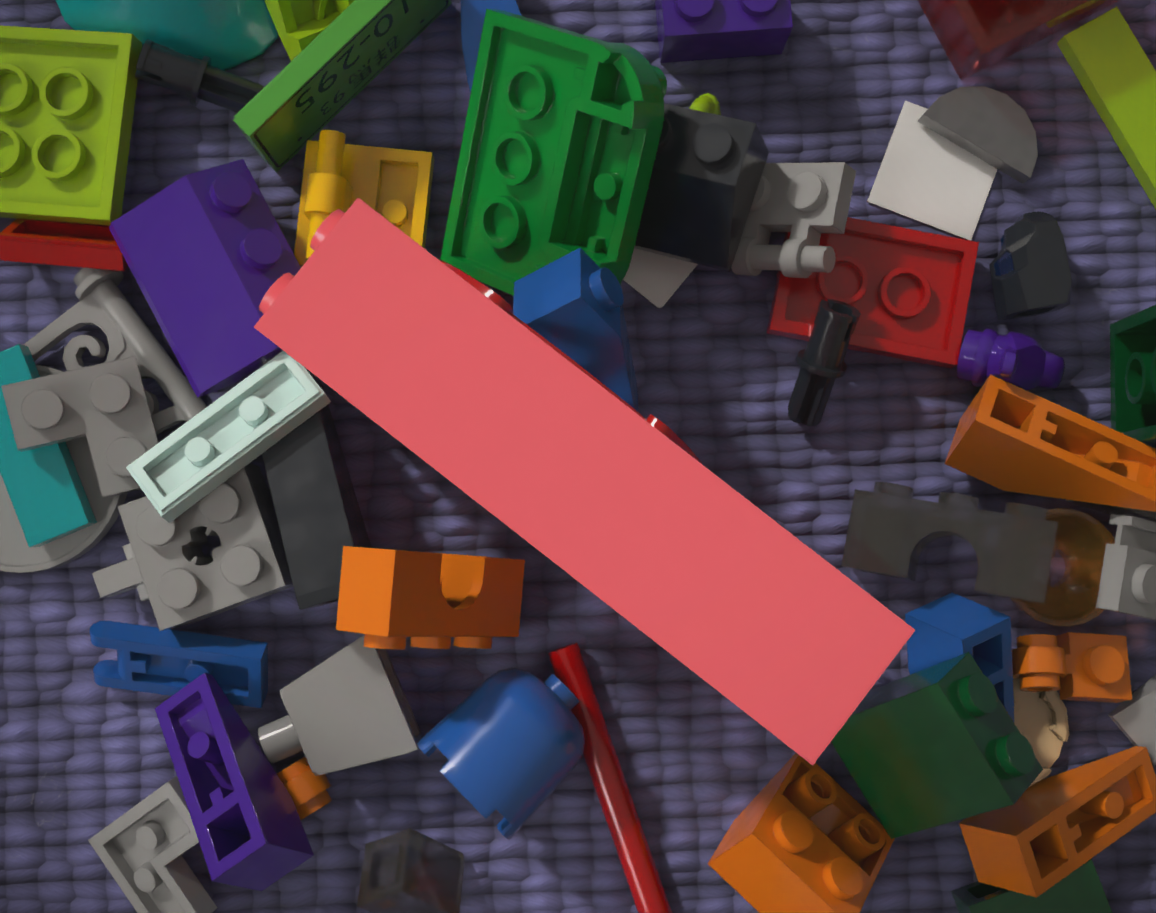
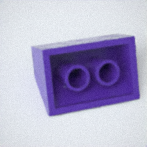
[109,159,301,398]

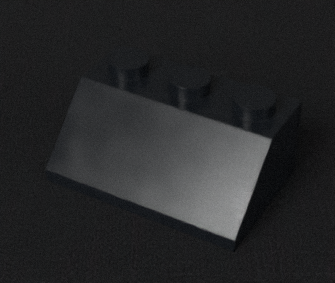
[634,103,769,272]

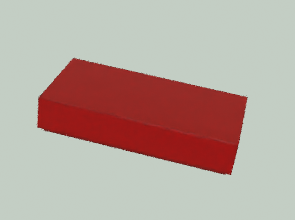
[0,218,128,271]

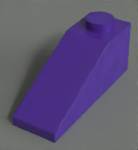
[155,672,314,891]

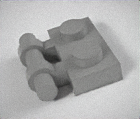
[731,162,856,278]

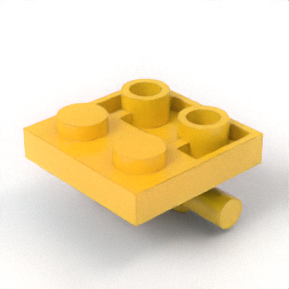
[294,130,434,267]

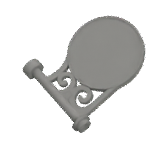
[0,268,207,573]

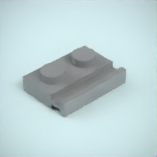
[1096,514,1156,621]

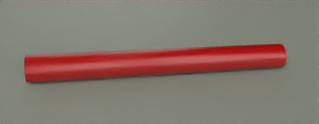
[548,642,672,913]

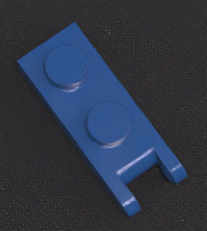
[89,621,268,708]

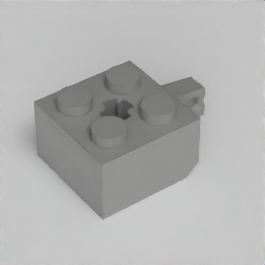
[92,463,293,631]

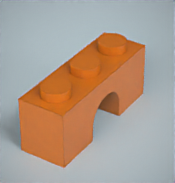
[336,546,525,650]

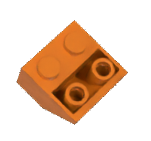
[708,753,895,913]

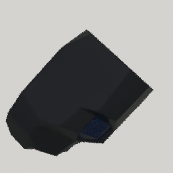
[989,211,1072,320]

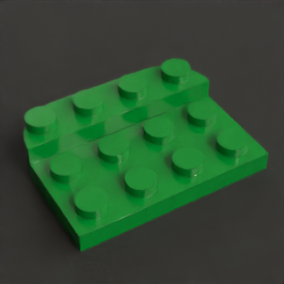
[440,9,667,296]

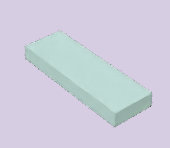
[126,351,331,523]

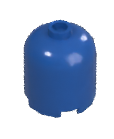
[417,668,585,840]

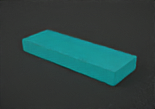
[0,344,97,548]

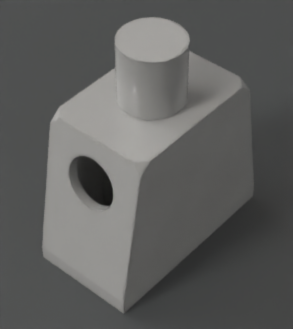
[258,636,423,776]

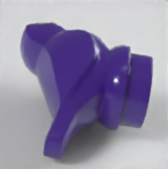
[957,328,1065,391]

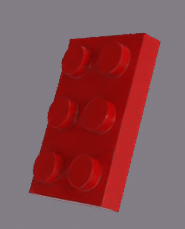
[767,217,979,369]

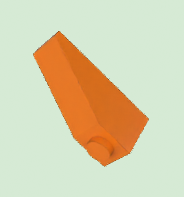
[944,374,1156,512]
[959,746,1156,898]

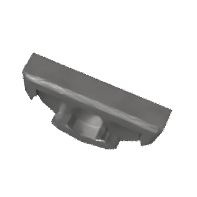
[918,86,1038,184]

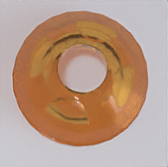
[1000,508,1115,626]

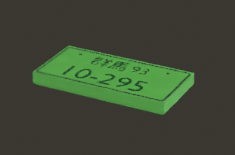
[233,0,452,173]

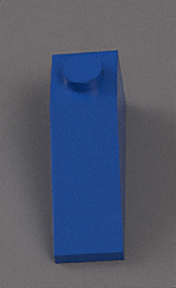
[513,247,638,412]
[905,592,1015,723]

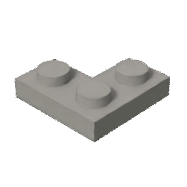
[1,356,158,498]
[88,776,217,913]

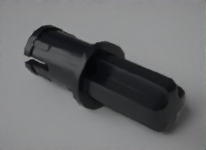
[135,39,264,113]
[788,299,861,427]

